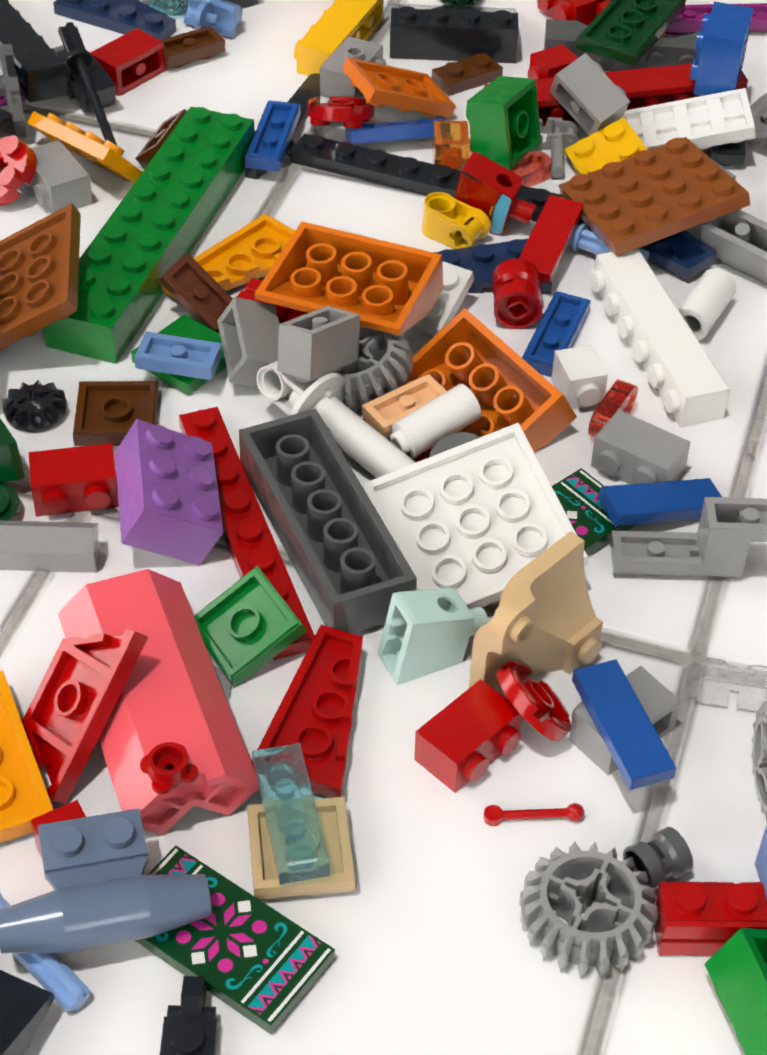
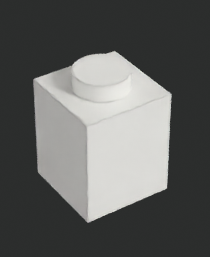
[551,345,608,409]

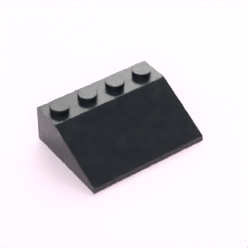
[390,3,518,63]

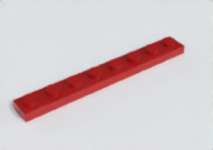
[179,407,315,660]

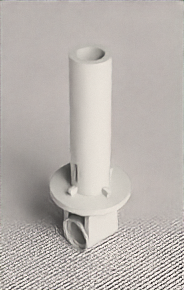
[256,361,416,478]

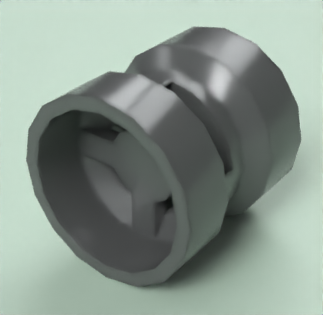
[623,827,693,890]

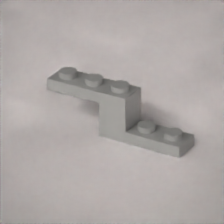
[610,497,767,577]

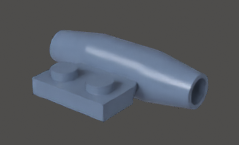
[0,808,212,954]

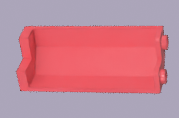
[58,569,261,835]

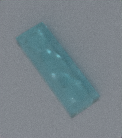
[252,743,330,885]

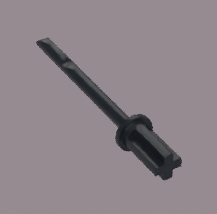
[58,22,117,145]

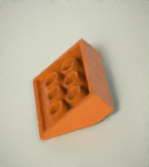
[254,221,443,336]
[407,308,577,452]

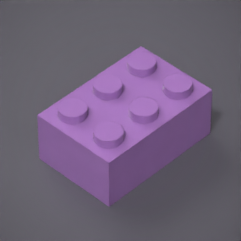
[115,419,223,566]

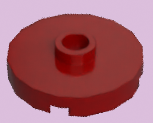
[496,659,571,741]

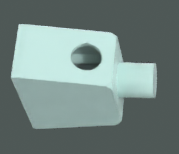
[378,588,488,685]

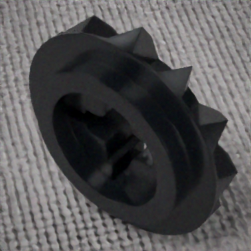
[2,380,67,430]

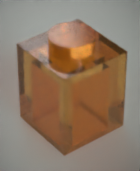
[432,121,470,171]

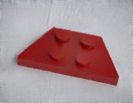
[22,629,148,804]

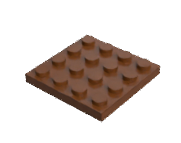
[559,137,750,257]
[0,203,81,351]

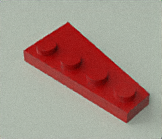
[251,625,363,798]

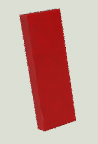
[519,195,584,284]

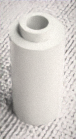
[678,268,736,340]
[390,384,482,459]

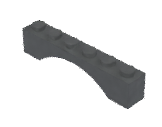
[544,19,698,72]

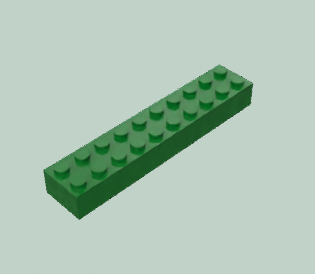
[43,107,255,364]

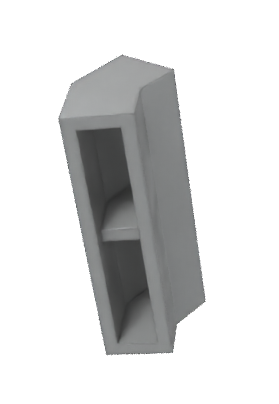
[0,520,100,573]

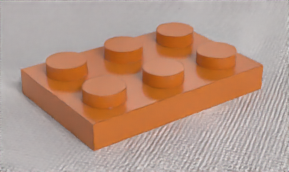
[342,57,456,118]

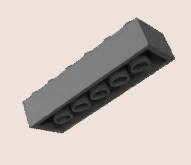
[239,409,417,634]

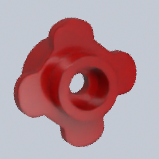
[140,742,198,794]

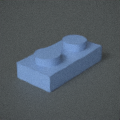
[135,332,222,380]

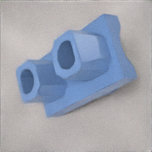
[183,0,243,38]

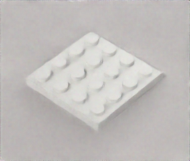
[362,422,588,609]

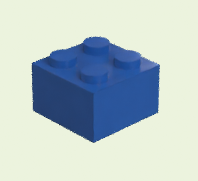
[690,2,754,96]

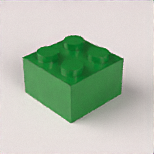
[466,76,541,170]

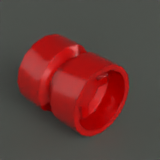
[492,258,543,329]

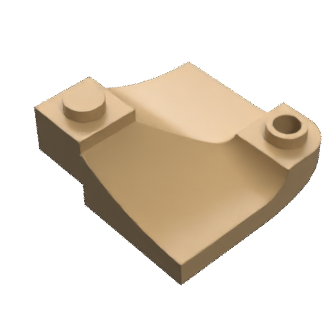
[469,531,603,692]

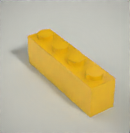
[294,0,384,76]

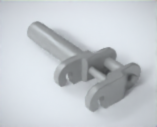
[538,117,579,179]

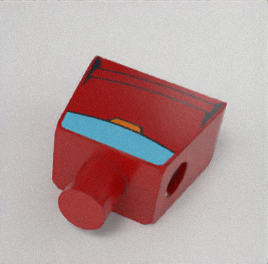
[454,151,537,236]

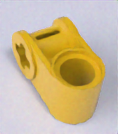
[422,192,491,249]

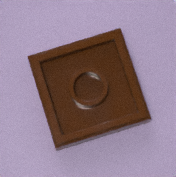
[73,381,159,446]

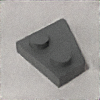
[0,44,27,138]

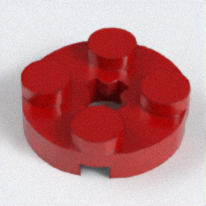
[307,96,374,128]
[0,135,37,206]

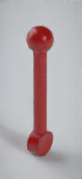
[483,803,585,826]

